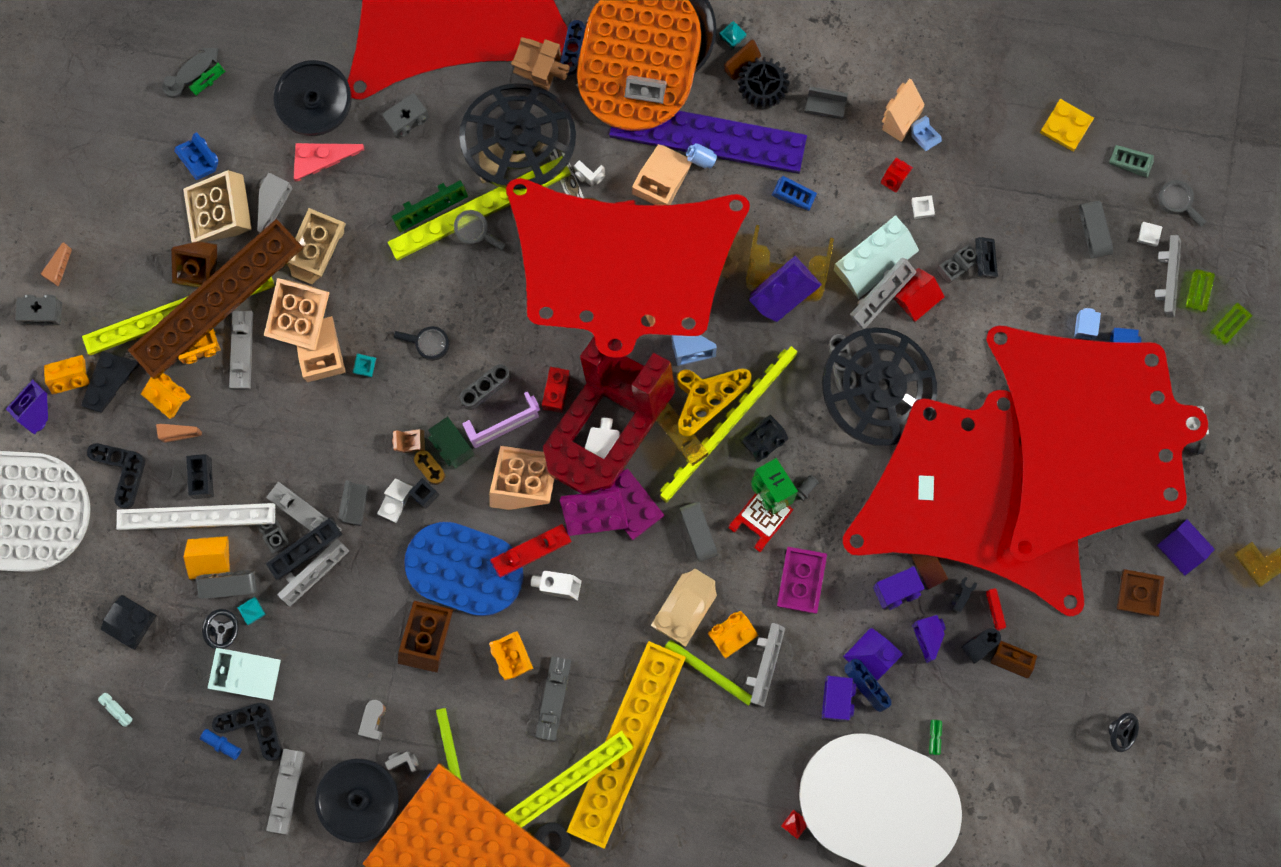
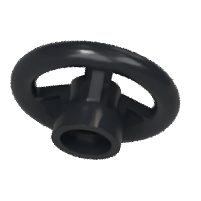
[202,609,238,649]
[1109,713,1139,752]

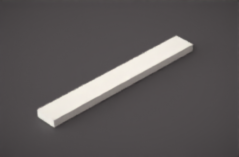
[116,503,275,530]

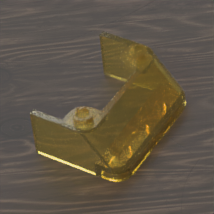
[746,225,834,302]

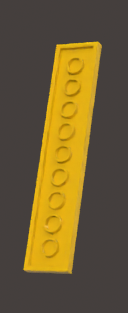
[567,641,686,849]

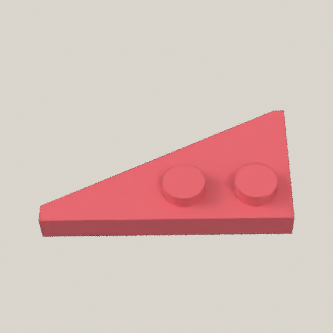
[294,143,364,181]

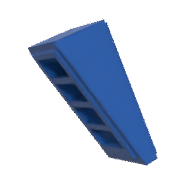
[772,176,817,211]

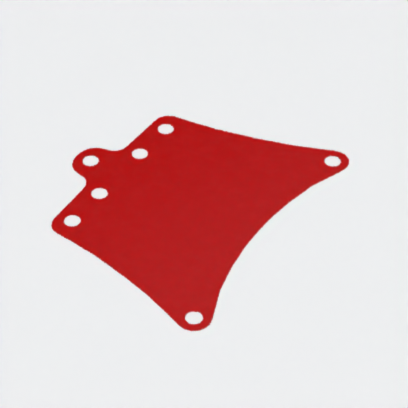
[348,0,579,100]
[506,178,750,358]
[986,325,1208,562]
[843,390,1084,616]

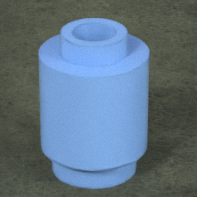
[686,143,717,169]

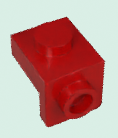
[881,158,913,192]

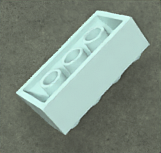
[834,215,919,299]

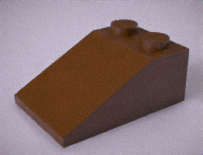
[398,601,453,673]

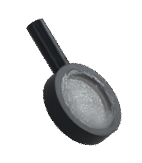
[394,326,450,361]

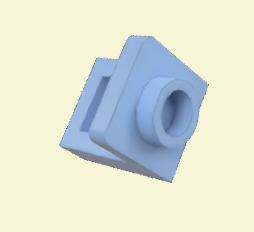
[911,116,942,151]

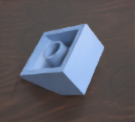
[672,335,717,366]

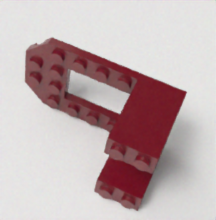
[543,337,675,495]

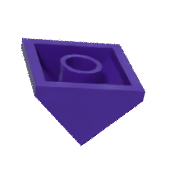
[1157,519,1215,576]

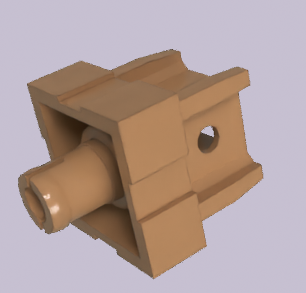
[511,37,570,91]

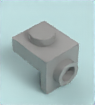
[385,752,419,772]

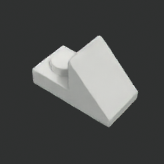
[377,479,413,523]

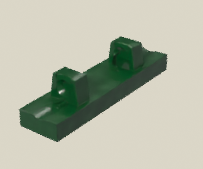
[391,180,469,233]

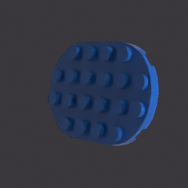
[405,522,523,616]

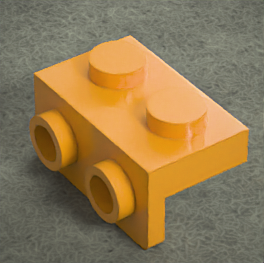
[178,329,221,364]
[44,355,90,394]
[141,373,191,419]
[708,611,759,659]
[489,631,534,680]

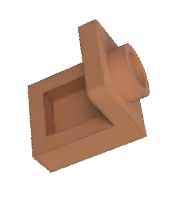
[392,429,425,453]

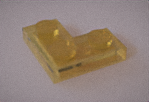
[1234,542,1281,587]

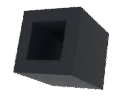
[408,478,439,509]

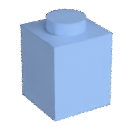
[1074,308,1101,340]

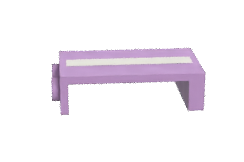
[462,392,540,448]

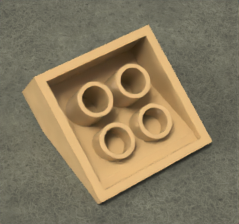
[183,170,252,243]

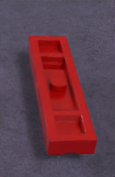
[490,524,572,578]

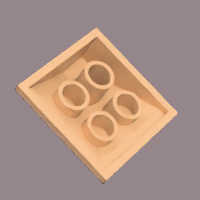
[264,278,329,350]
[489,446,555,510]

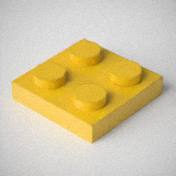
[1040,99,1094,152]

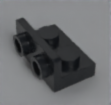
[739,414,788,462]

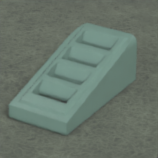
[1109,145,1154,178]

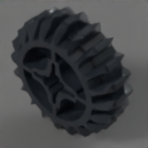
[737,56,790,109]

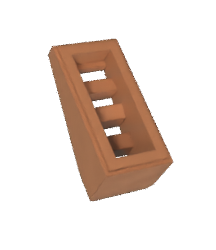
[41,242,72,286]
[156,424,202,443]

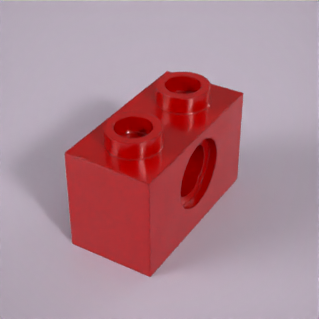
[542,366,571,413]

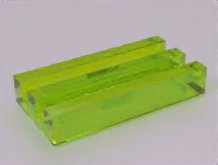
[1186,269,1215,312]
[1210,302,1253,345]

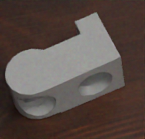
[358,700,386,740]

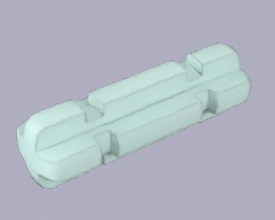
[98,693,132,727]

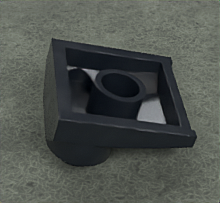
[100,595,157,650]

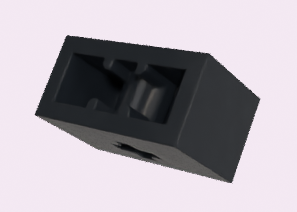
[186,454,214,499]

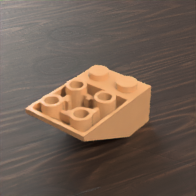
[882,78,925,142]
[632,144,692,205]
[297,316,346,382]

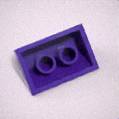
[749,256,822,322]

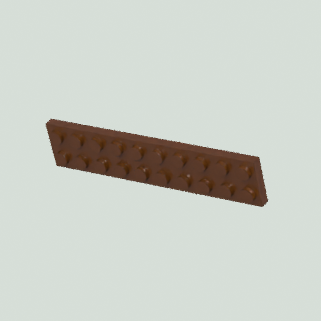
[128,218,303,379]

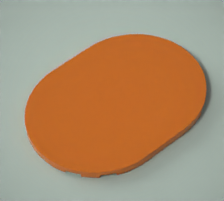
[577,0,701,131]

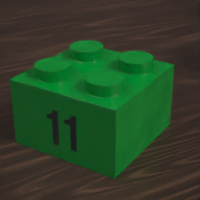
[751,458,798,515]

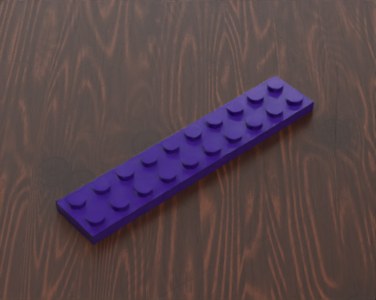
[609,111,807,174]

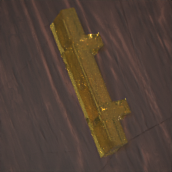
[656,403,708,466]

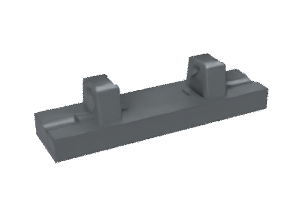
[535,656,572,741]

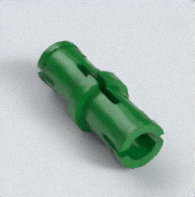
[189,63,226,96]

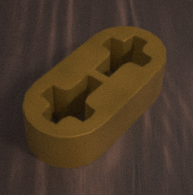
[414,450,445,485]

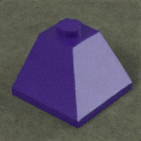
[6,380,48,435]
[912,615,946,663]
[843,628,903,681]

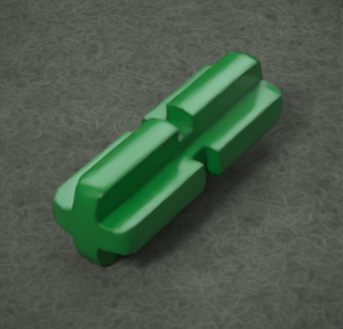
[929,720,942,755]

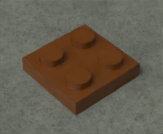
[1117,569,1165,617]

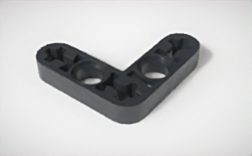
[87,443,145,509]
[212,703,282,761]

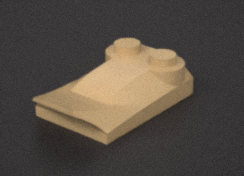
[287,208,346,284]
[651,569,717,647]

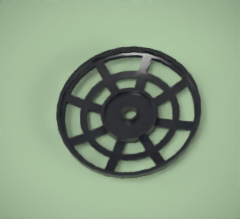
[459,83,576,190]
[822,327,937,446]

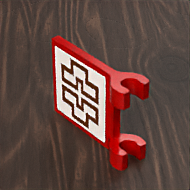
[729,493,794,552]

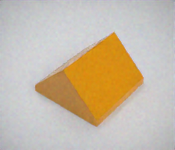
[183,536,230,580]

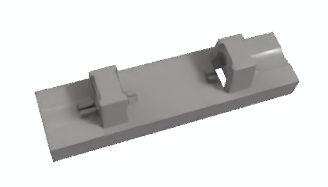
[1155,235,1181,317]
[850,258,916,329]
[229,311,254,390]
[266,482,342,545]
[277,539,349,606]
[746,623,785,707]
[266,749,305,835]

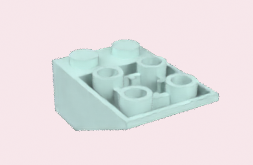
[208,648,281,700]

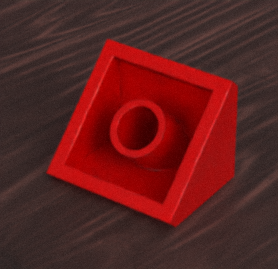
[893,268,945,322]

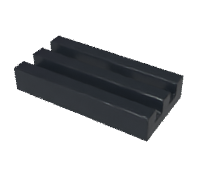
[975,237,998,279]

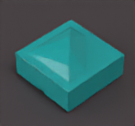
[719,21,747,49]
[353,354,376,377]
[237,597,266,625]

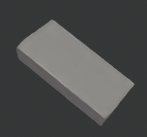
[624,75,667,104]

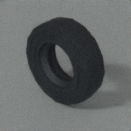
[534,822,571,858]

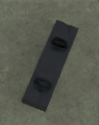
[266,518,343,580]

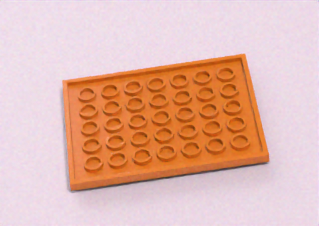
[363,763,571,867]

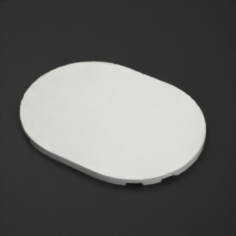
[0,451,90,572]
[799,734,962,867]

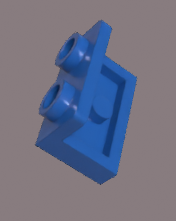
[174,132,218,180]

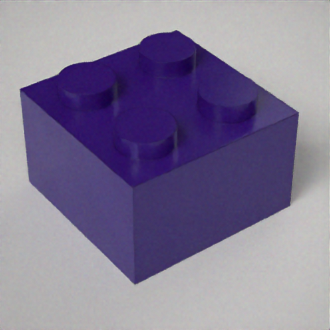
[873,566,925,610]
[822,676,856,722]

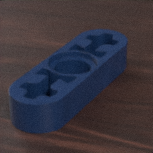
[560,20,585,76]
[845,659,891,712]

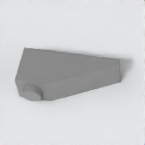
[257,173,293,234]

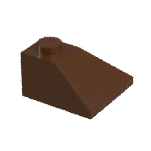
[171,241,217,287]

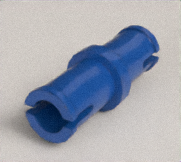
[200,729,242,760]

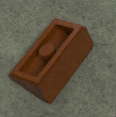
[724,40,761,80]
[910,554,948,590]
[991,641,1037,678]

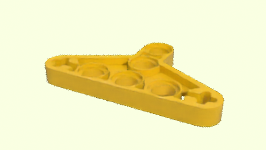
[677,369,751,436]

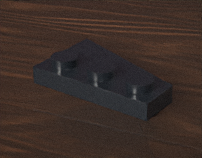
[81,351,140,413]

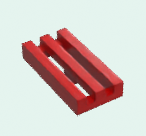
[986,588,1006,631]

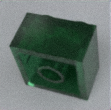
[428,416,475,469]

